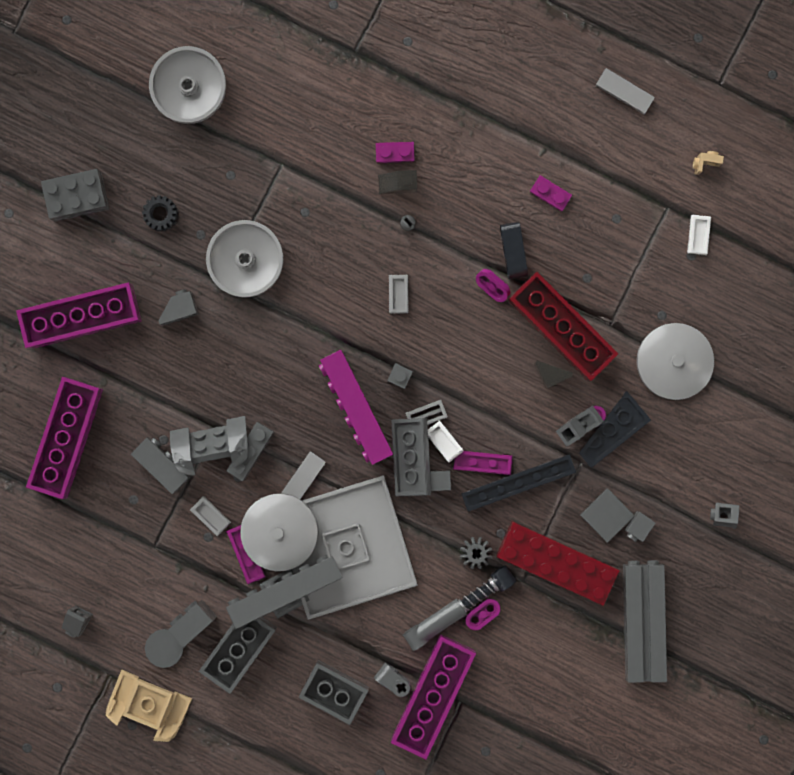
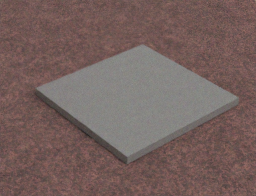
[292,475,418,620]

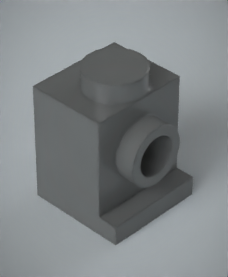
[710,503,740,529]

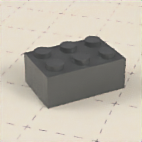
[41,169,110,222]
[299,660,369,725]

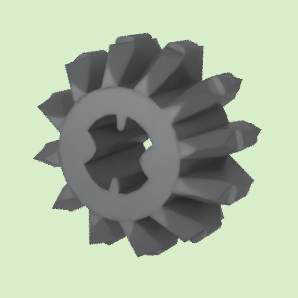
[460,537,492,569]

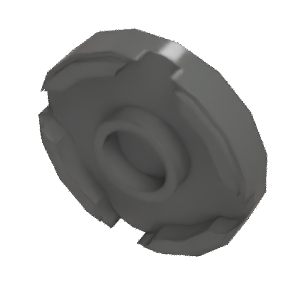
[145,629,184,668]

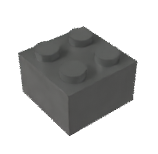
[168,600,217,648]

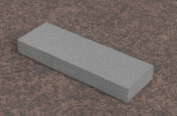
[595,68,655,115]
[281,451,326,499]

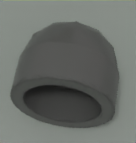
[400,215,416,231]

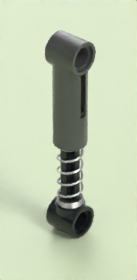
[402,565,517,651]

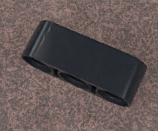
[500,222,528,279]

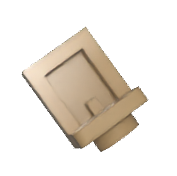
[693,151,724,175]

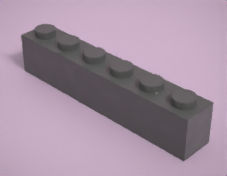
[226,555,343,629]

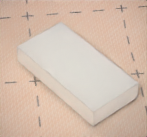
[687,215,711,255]
[428,421,464,462]

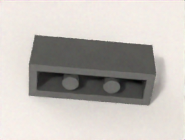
[226,422,275,481]
[131,437,190,494]

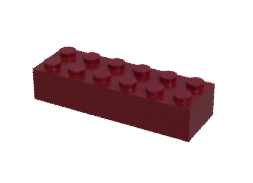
[508,272,618,382]
[496,521,620,606]

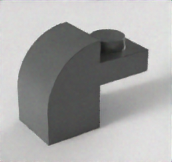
[556,405,603,447]

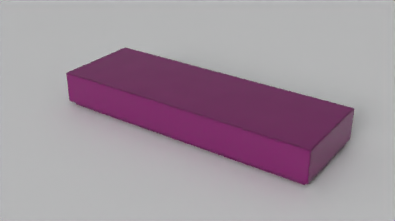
[453,451,512,475]
[227,525,266,584]

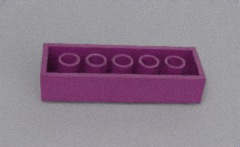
[16,282,142,349]
[319,350,393,465]
[26,377,103,499]
[391,634,476,760]

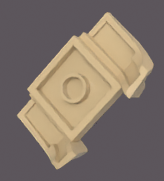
[106,670,193,742]

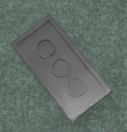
[391,418,431,496]

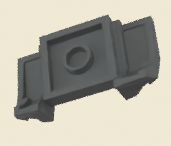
[170,416,248,476]

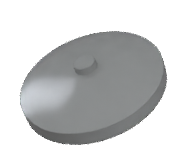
[149,46,226,124]
[206,220,284,298]
[637,323,714,400]
[241,494,318,571]

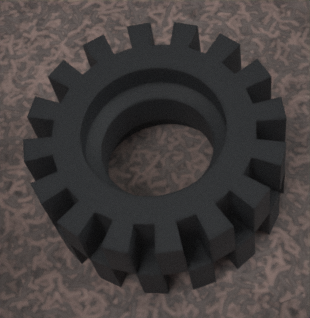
[142,195,178,232]

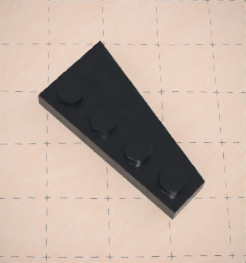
[579,391,651,468]

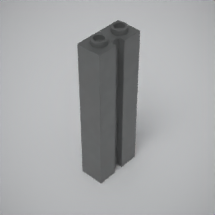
[623,560,667,683]

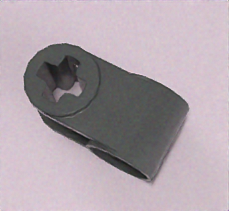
[374,662,411,697]

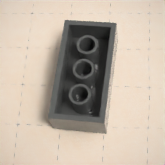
[198,617,277,694]

